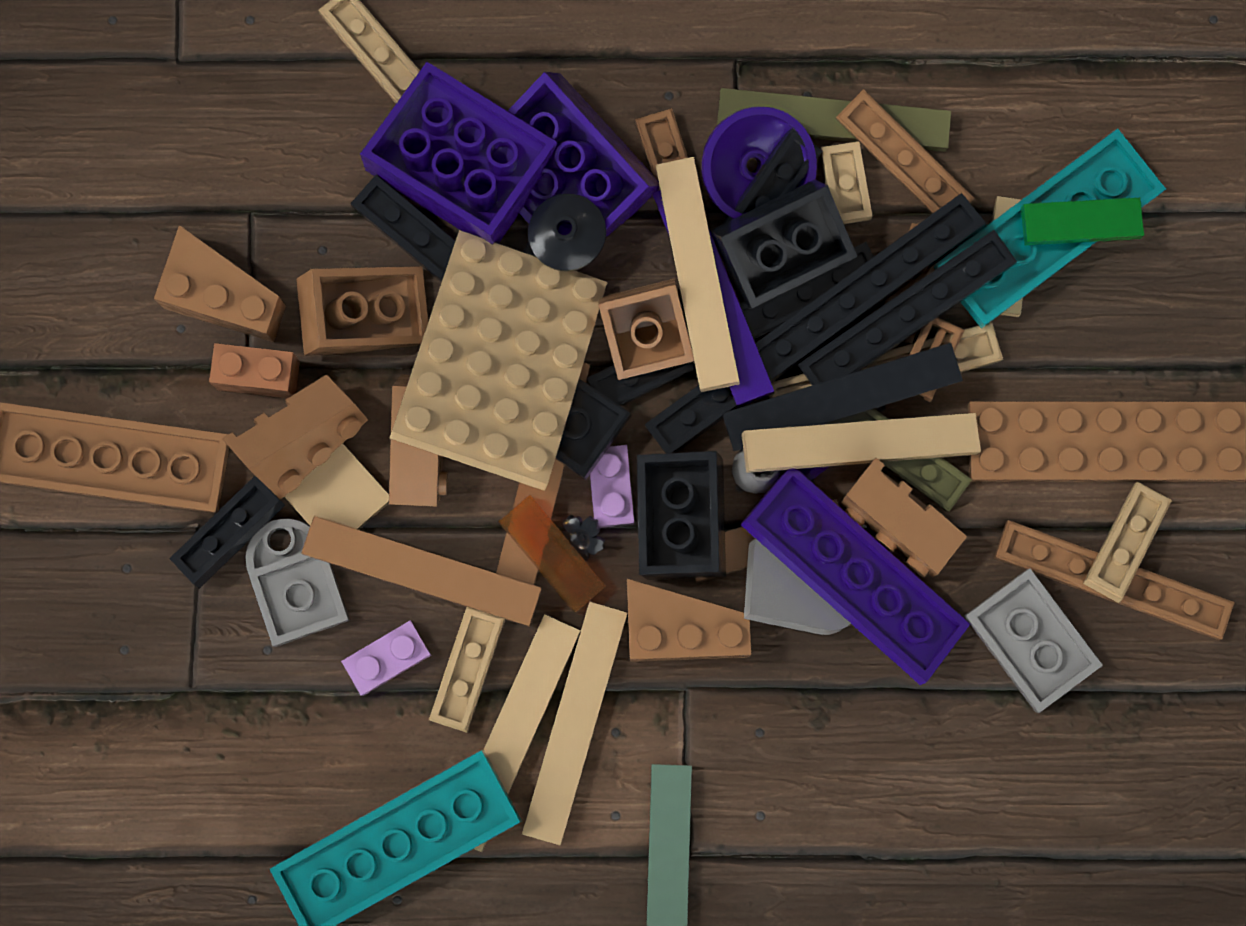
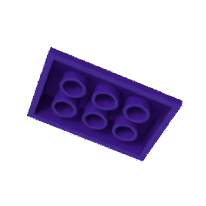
[360,62,557,245]
[508,72,660,237]

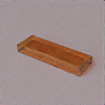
[498,495,606,612]

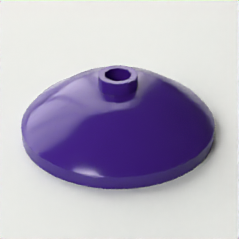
[702,107,817,219]

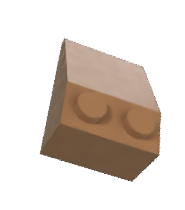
[296,266,428,356]

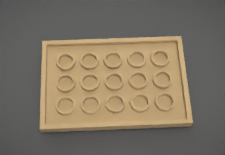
[390,230,607,490]

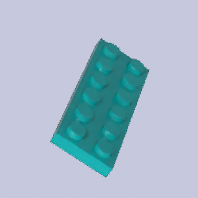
[933,128,1166,329]
[270,750,522,926]

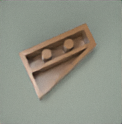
[154,225,286,342]
[389,374,448,507]
[222,375,368,500]
[839,458,967,578]
[627,579,751,662]

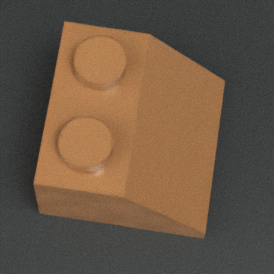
[598,278,694,380]

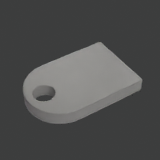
[246,519,350,647]
[744,539,851,635]

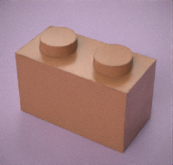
[209,343,300,398]

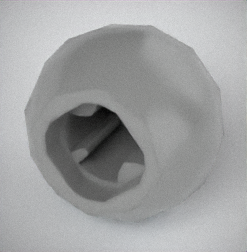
[732,449,781,494]

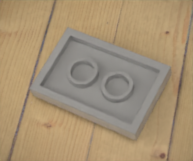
[964,568,1103,713]

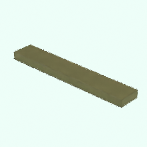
[717,88,951,152]

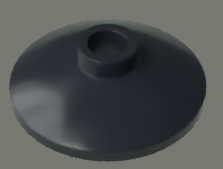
[528,194,606,271]

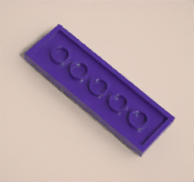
[741,469,970,685]

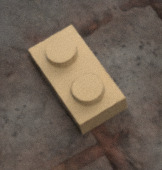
[820,141,872,224]

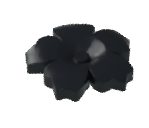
[558,515,606,561]

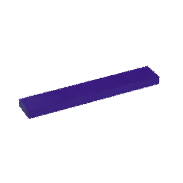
[652,190,775,408]

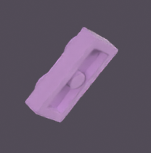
[590,445,634,528]
[341,621,432,696]

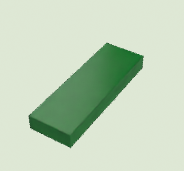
[1021,197,1144,246]

